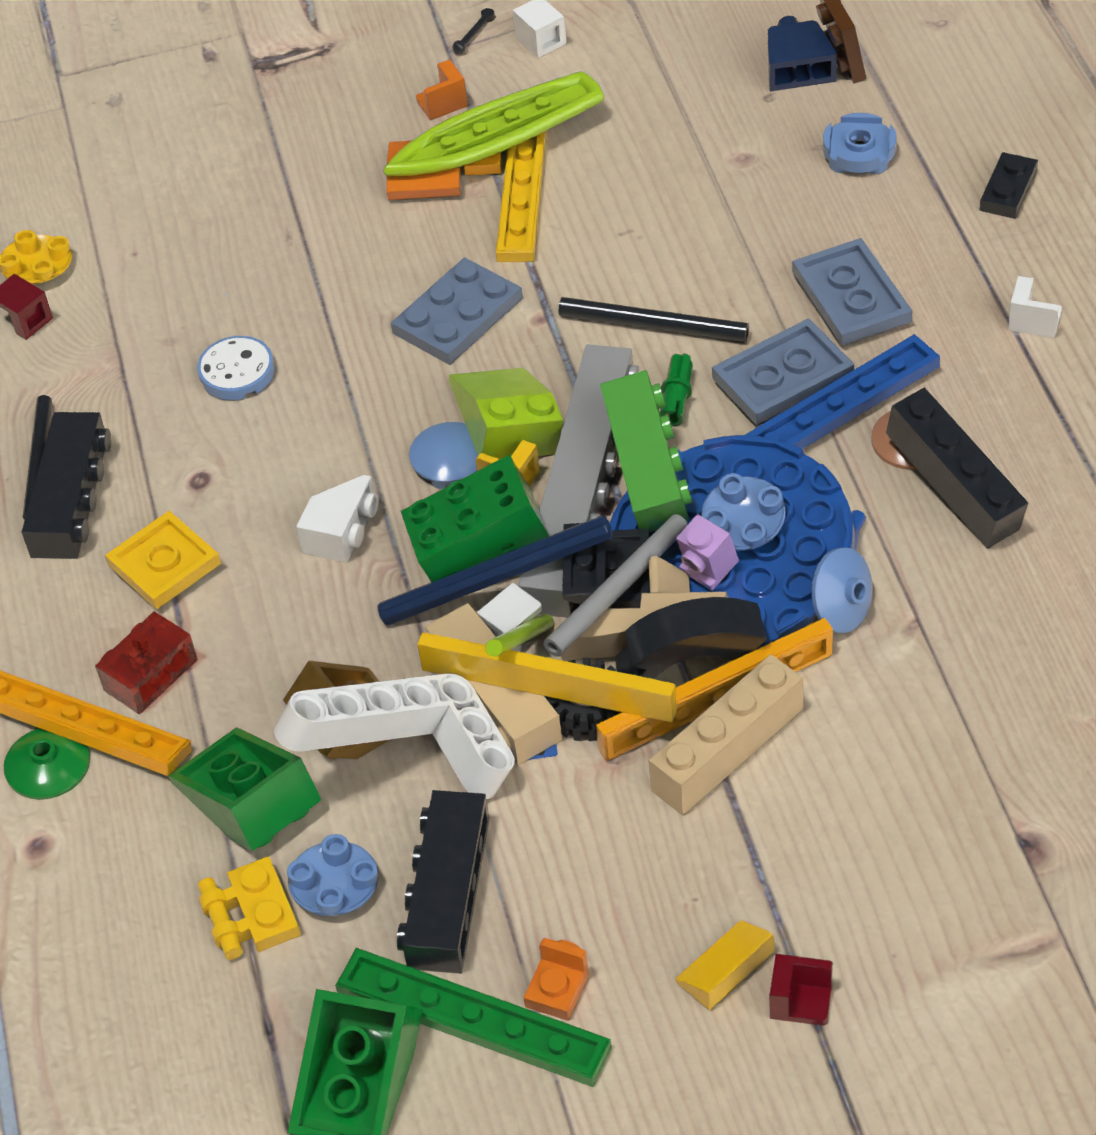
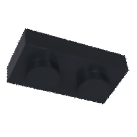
[979,152,1038,219]

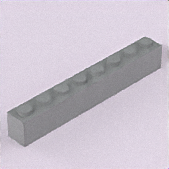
[518,344,639,618]

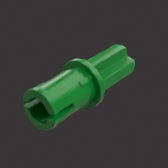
[660,353,693,427]

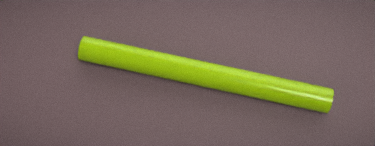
[485,614,554,657]

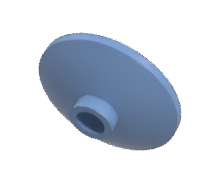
[812,548,872,633]

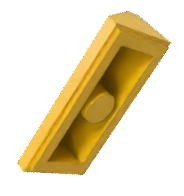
[675,920,775,1011]

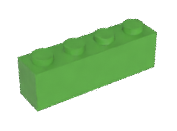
[600,370,693,533]

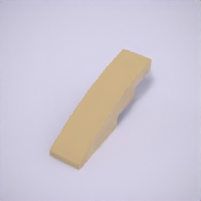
[554,592,728,660]

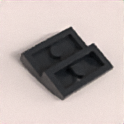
[562,523,650,609]

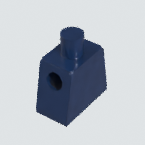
[768,16,837,92]

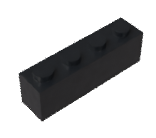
[886,387,1028,549]
[21,412,111,559]
[397,790,490,974]

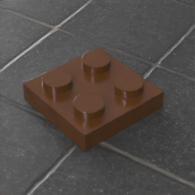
[816,0,867,84]

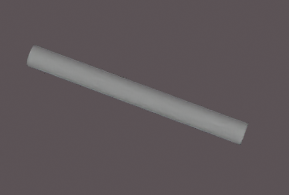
[544,514,688,657]

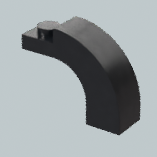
[614,597,767,679]

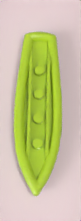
[383,71,604,177]

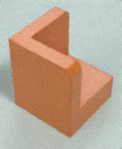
[416,59,468,120]

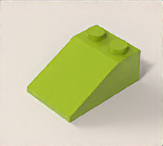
[448,368,564,459]

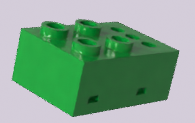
[401,454,550,582]

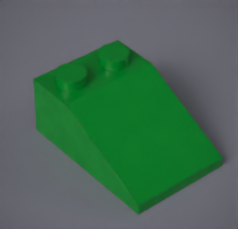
[168,727,322,851]
[287,989,423,1135]

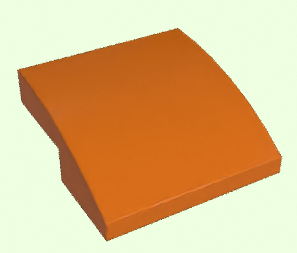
[387,140,461,200]

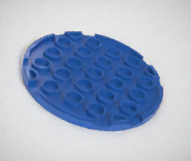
[610,435,855,651]

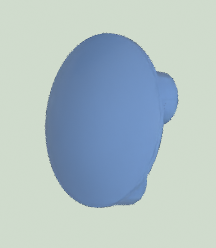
[409,422,478,489]
[702,473,786,551]
[287,834,379,916]

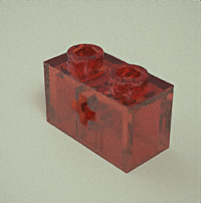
[95,611,198,715]

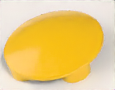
[0,230,72,284]

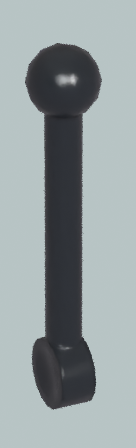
[452,8,495,54]

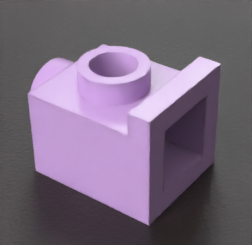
[676,514,739,591]

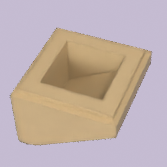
[649,556,690,593]

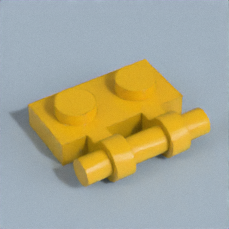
[198,856,301,960]

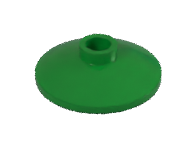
[4,728,90,800]

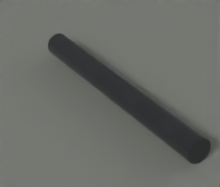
[22,395,52,520]

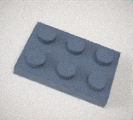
[792,238,913,346]
[391,257,523,365]
[712,318,854,425]

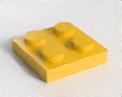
[105,510,221,610]

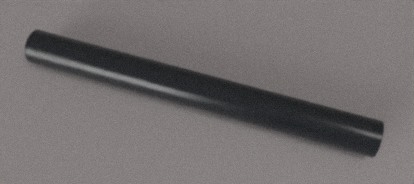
[558,297,749,342]

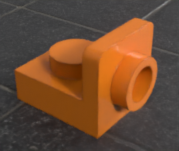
[524,938,589,1021]

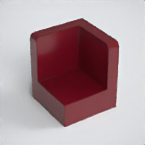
[0,273,53,340]
[769,954,833,1026]

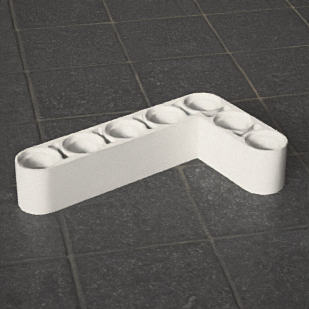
[274,674,515,799]

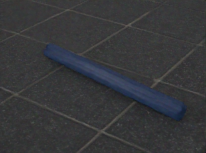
[377,516,613,625]

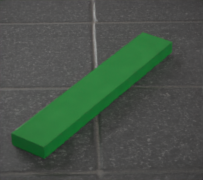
[335,947,612,1087]

